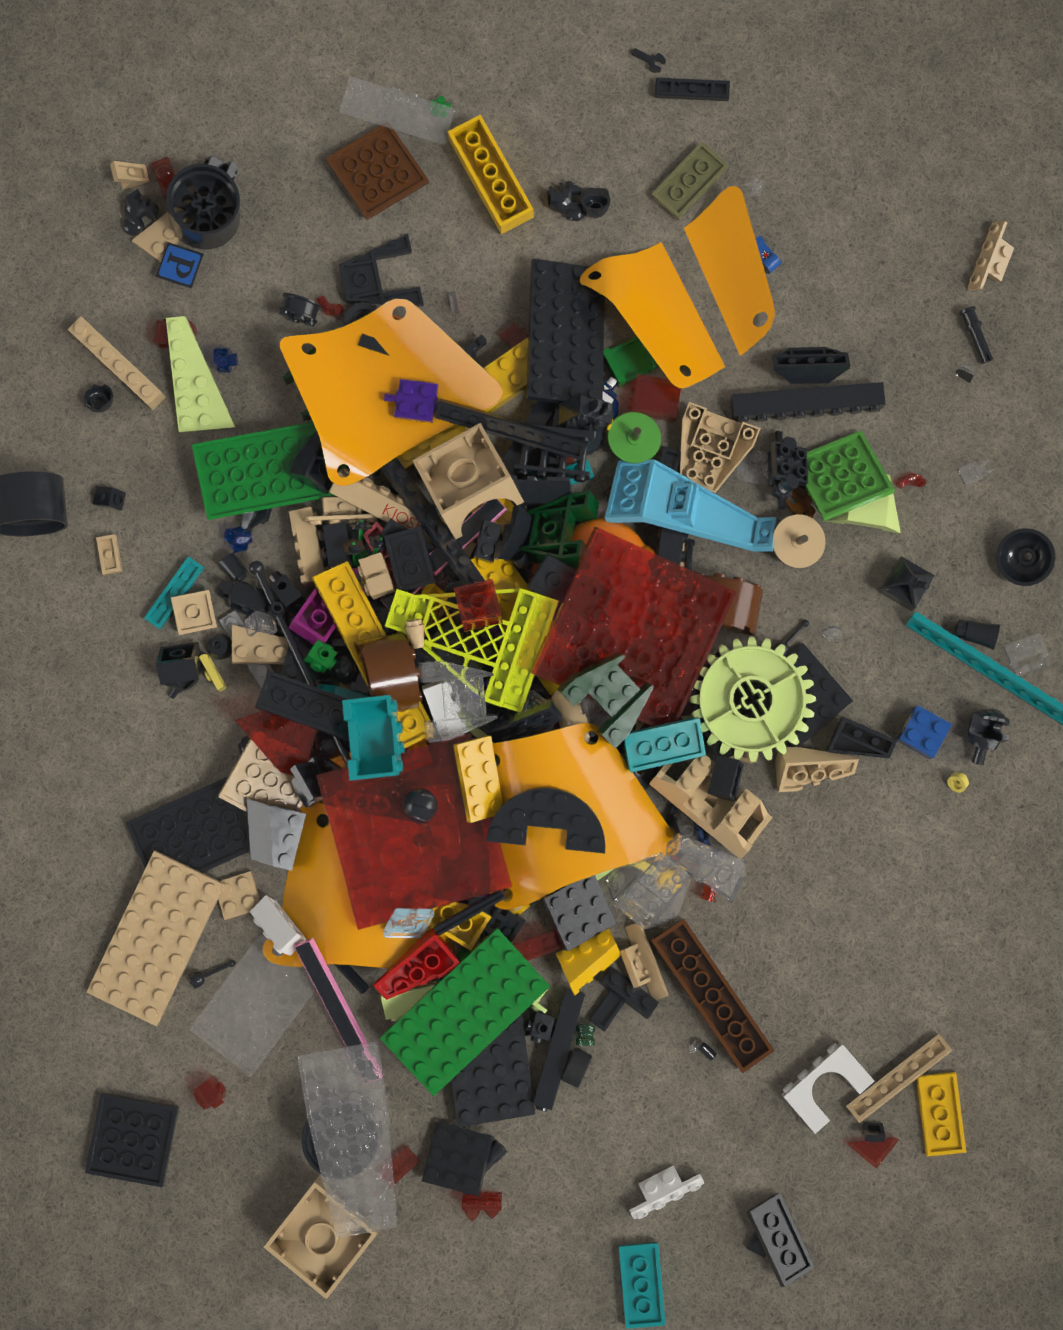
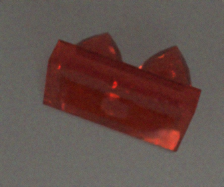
[462,1192,502,1222]

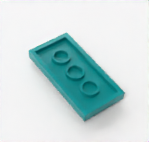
[623,717,706,773]
[619,1242,666,1329]

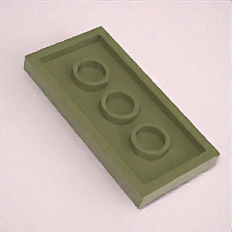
[651,141,729,221]

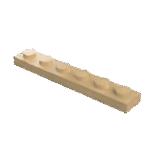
[846,1034,952,1123]

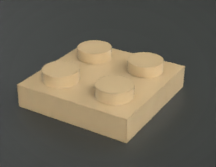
[171,590,217,635]
[218,871,260,920]

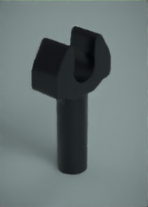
[632,48,666,73]

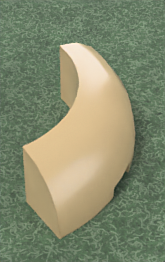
[551,690,593,745]

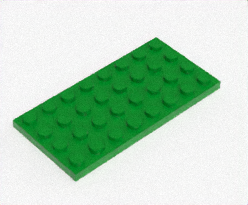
[192,422,346,520]
[380,928,551,1097]

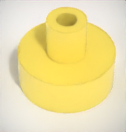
[947,772,969,793]

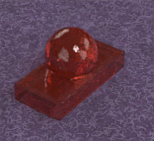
[151,157,175,199]

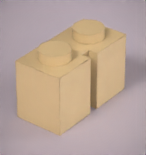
[358,552,395,599]

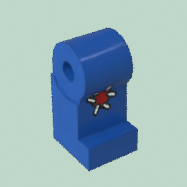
[756,235,781,274]

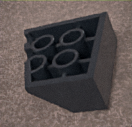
[510,475,572,512]

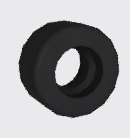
[561,1048,592,1088]

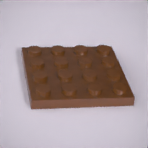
[326,121,429,221]

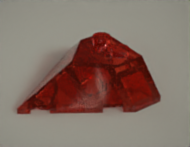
[235,711,316,776]

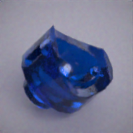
[213,347,239,373]
[224,526,252,554]

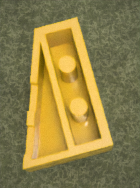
[556,929,621,995]

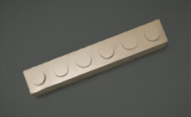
[68,316,166,410]

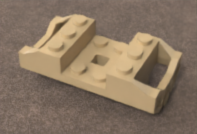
[649,756,772,860]

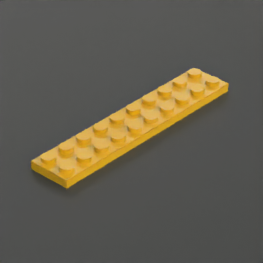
[312,561,437,749]

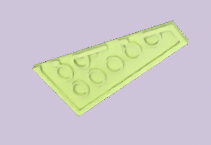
[166,316,236,432]

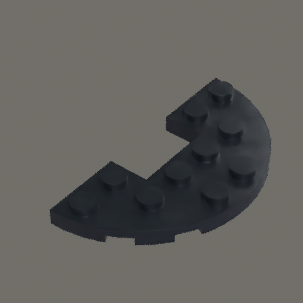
[486,787,606,854]

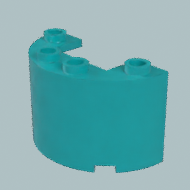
[342,695,405,781]

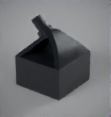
[878,556,935,611]
[156,642,203,699]

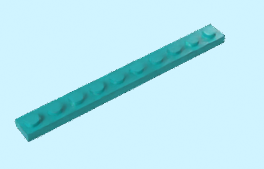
[905,611,1063,725]

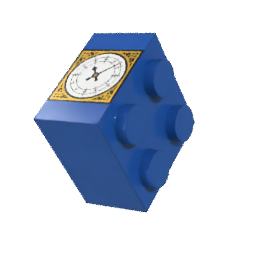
[896,705,952,759]

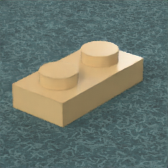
[96,534,123,576]

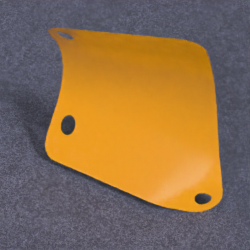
[280,299,502,486]

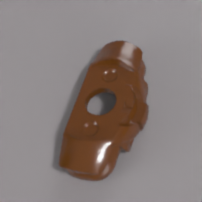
[785,485,816,518]

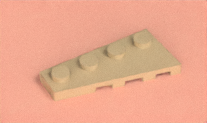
[131,200,206,263]
[232,625,289,664]

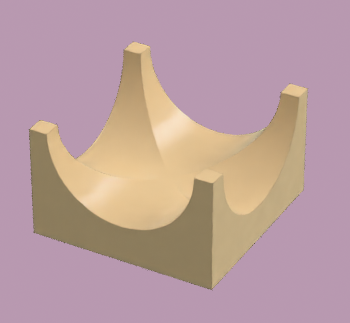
[412,423,524,539]
[264,1174,382,1299]

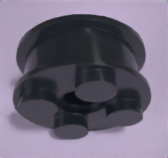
[278,293,323,327]

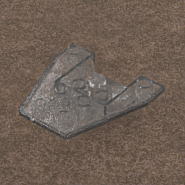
[606,852,692,929]

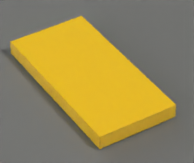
[916,1072,966,1157]

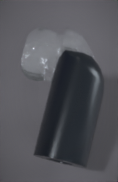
[687,1039,717,1060]

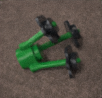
[343,519,387,568]

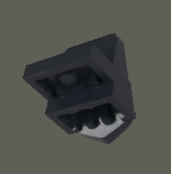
[290,756,344,808]

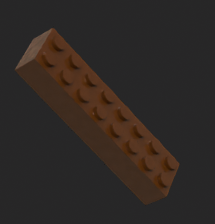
[650,918,775,1074]

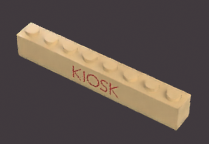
[330,468,478,557]

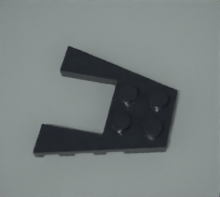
[339,234,424,307]

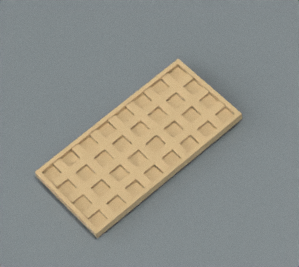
[86,850,225,1026]

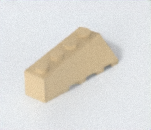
[289,507,329,588]

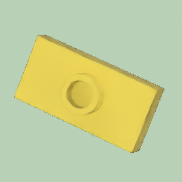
[199,654,227,692]

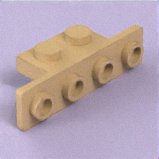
[967,220,1014,291]
[305,497,380,525]
[620,922,669,1000]

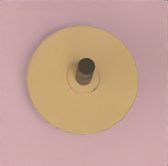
[774,515,825,568]

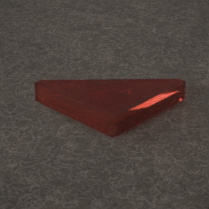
[847,1137,899,1169]

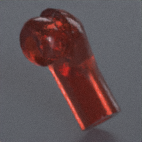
[317,296,344,316]
[896,473,926,489]

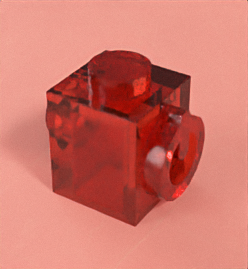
[194,1076,227,1109]

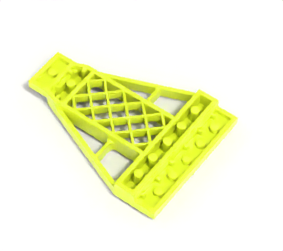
[385,588,559,713]

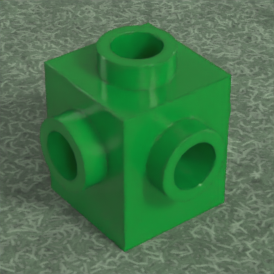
[304,640,337,673]

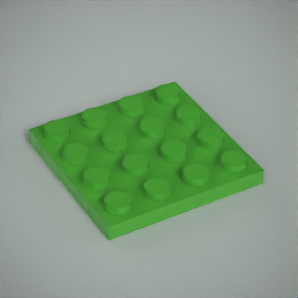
[805,430,895,521]

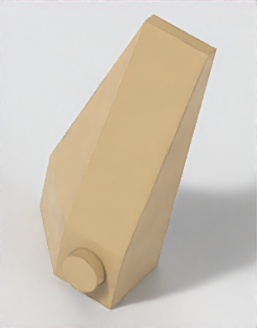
[775,747,859,792]

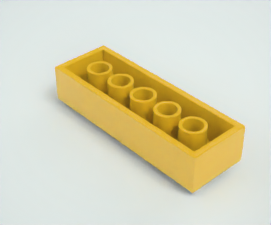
[448,114,534,235]

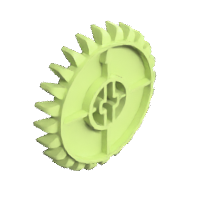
[689,636,816,763]

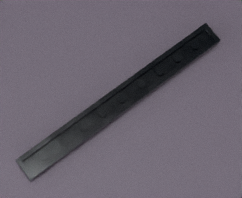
[380,457,487,592]

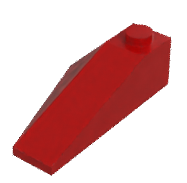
[373,928,460,1000]

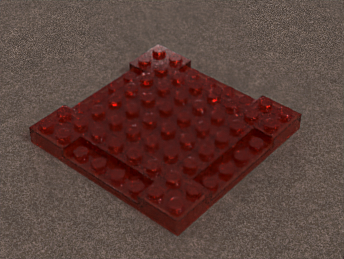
[529,527,737,726]
[316,733,512,930]

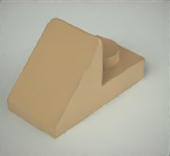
[110,161,150,189]

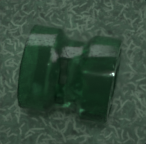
[576,1024,596,1046]

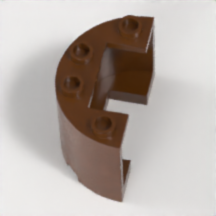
[689,572,763,636]
[354,632,422,712]

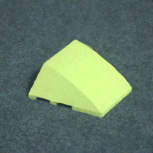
[826,474,901,533]

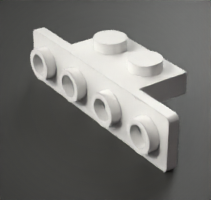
[629,1165,704,1219]

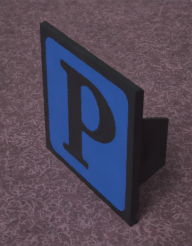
[156,242,204,289]

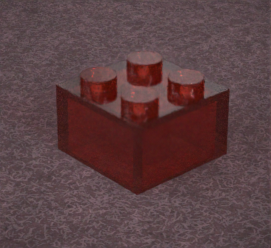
[454,579,503,632]

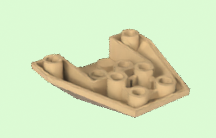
[680,402,761,493]

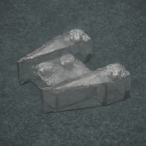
[419,660,497,743]

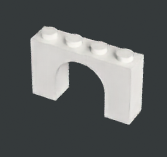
[781,1043,874,1134]

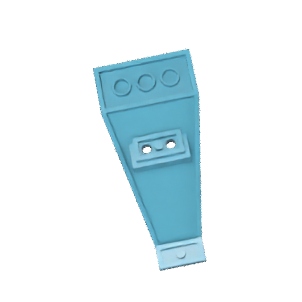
[605,460,778,552]

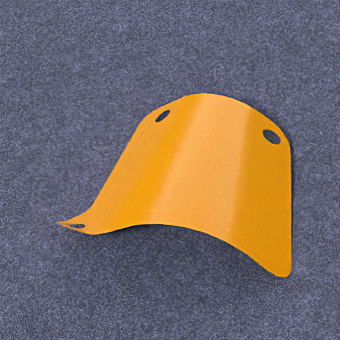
[580,186,775,389]
[480,723,677,910]
[262,803,456,979]

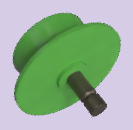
[608,412,661,464]

